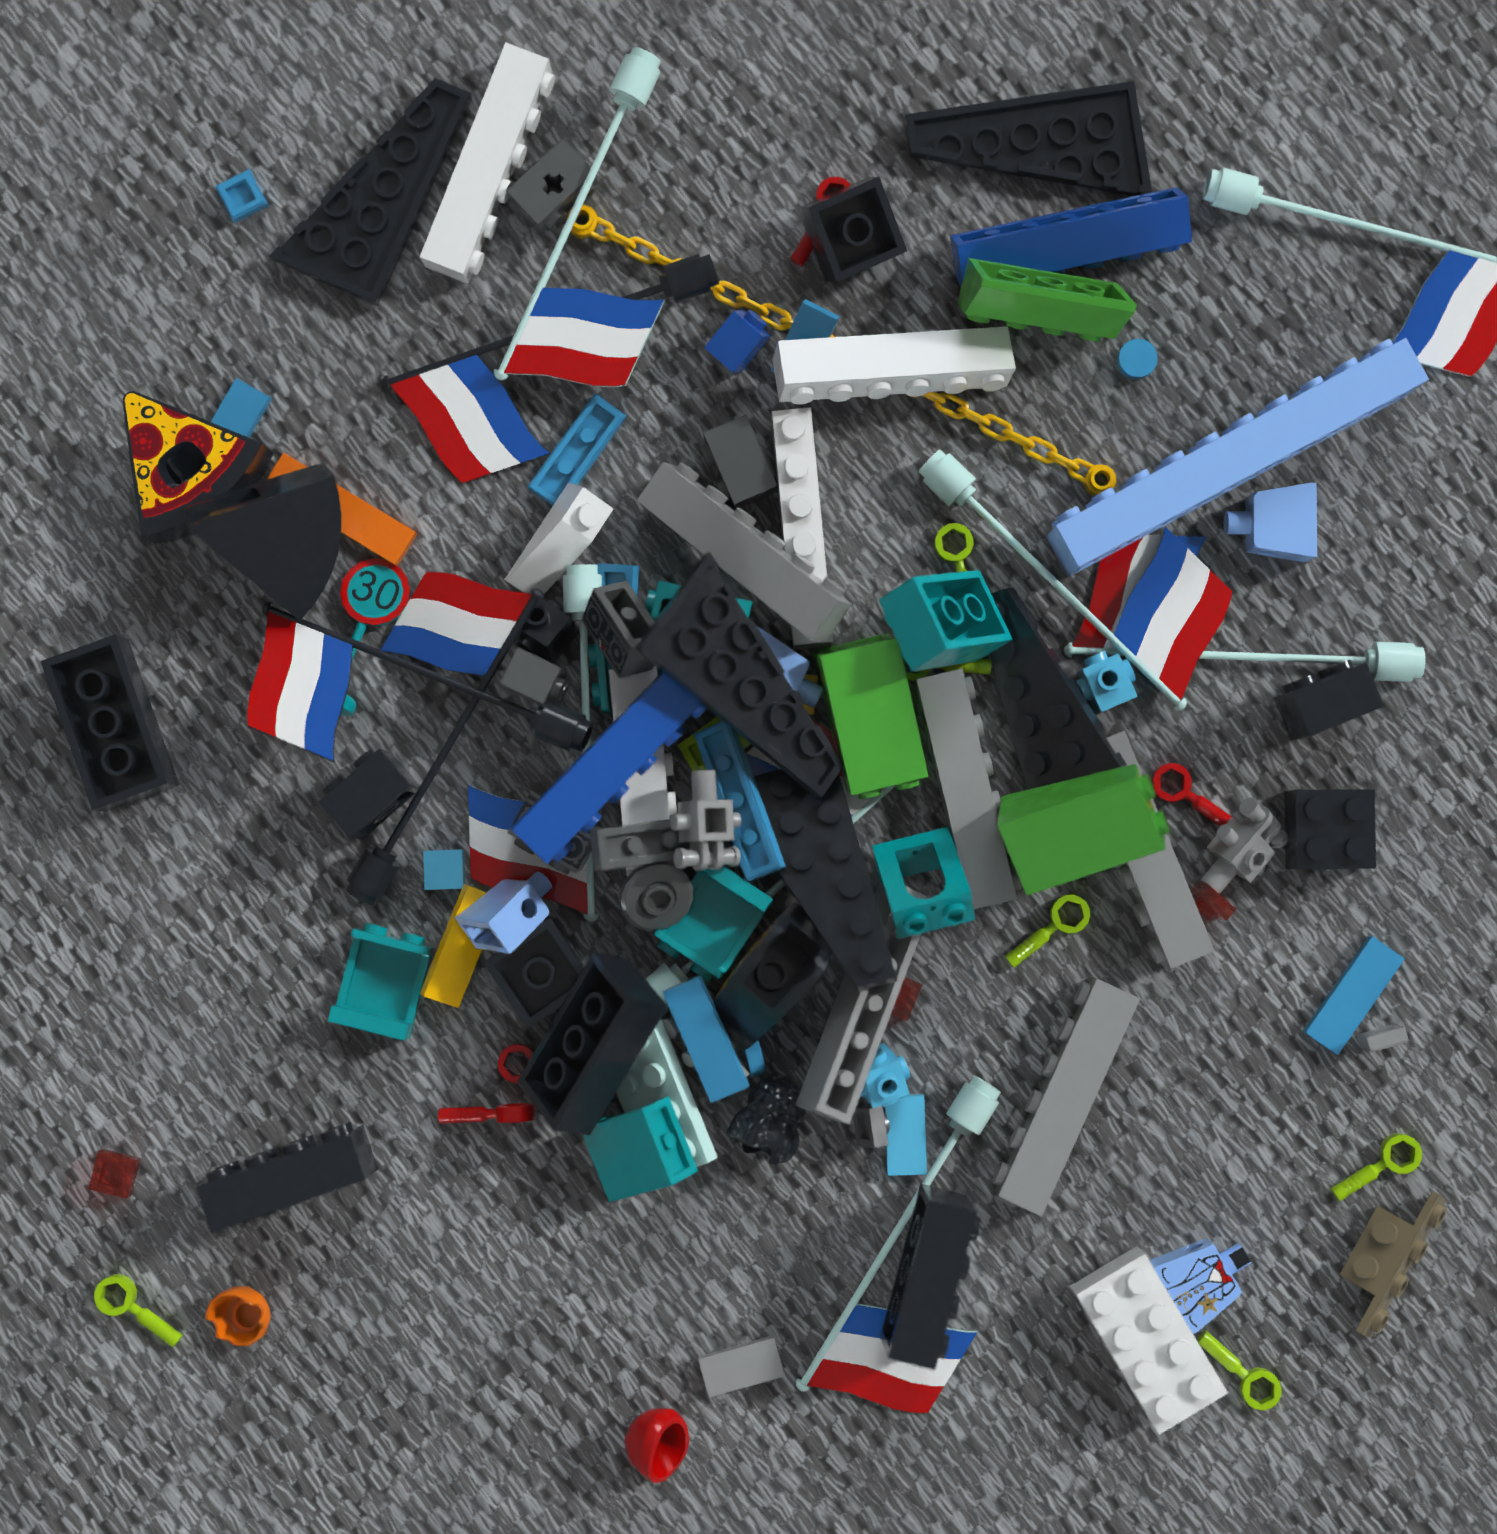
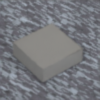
[1356,1024,1408,1052]

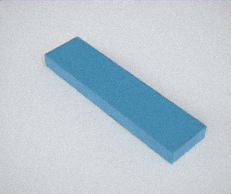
[694,721,786,882]

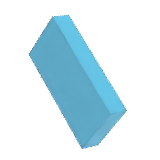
[885,1094,927,1176]

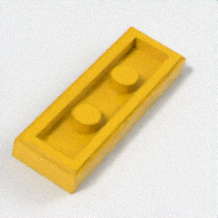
[420,884,487,1008]

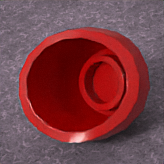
[624,1408,689,1483]

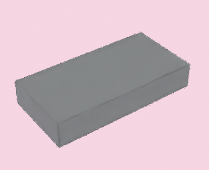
[698,1335,785,1398]

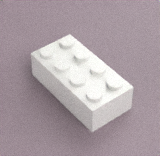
[1070,1246,1228,1435]

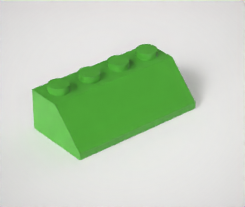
[957,258,1137,342]

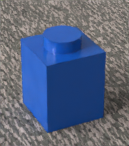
[704,310,772,373]

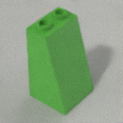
[811,633,929,799]
[997,764,1170,896]

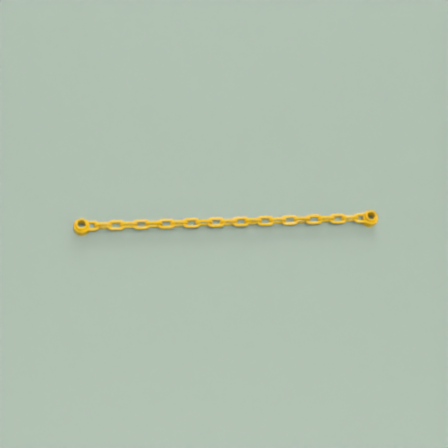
[567,205,1117,497]

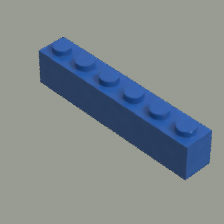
[950,187,1192,286]
[510,671,707,864]

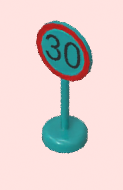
[340,558,411,717]

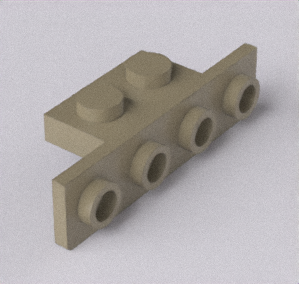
[1339,1191,1447,1338]

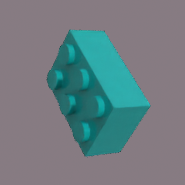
[879,570,1013,671]

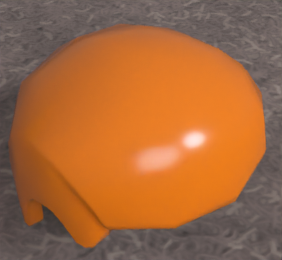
[205,1286,270,1346]

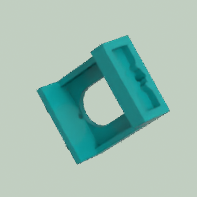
[872,827,975,939]

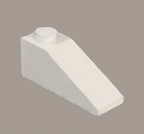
[504,483,613,594]

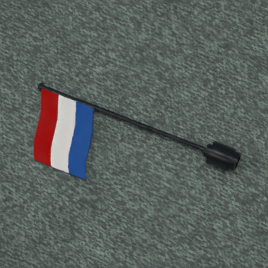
[382,253,720,483]
[346,572,544,905]
[247,602,593,762]

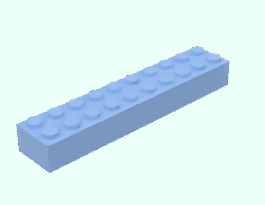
[1046,338,1429,577]

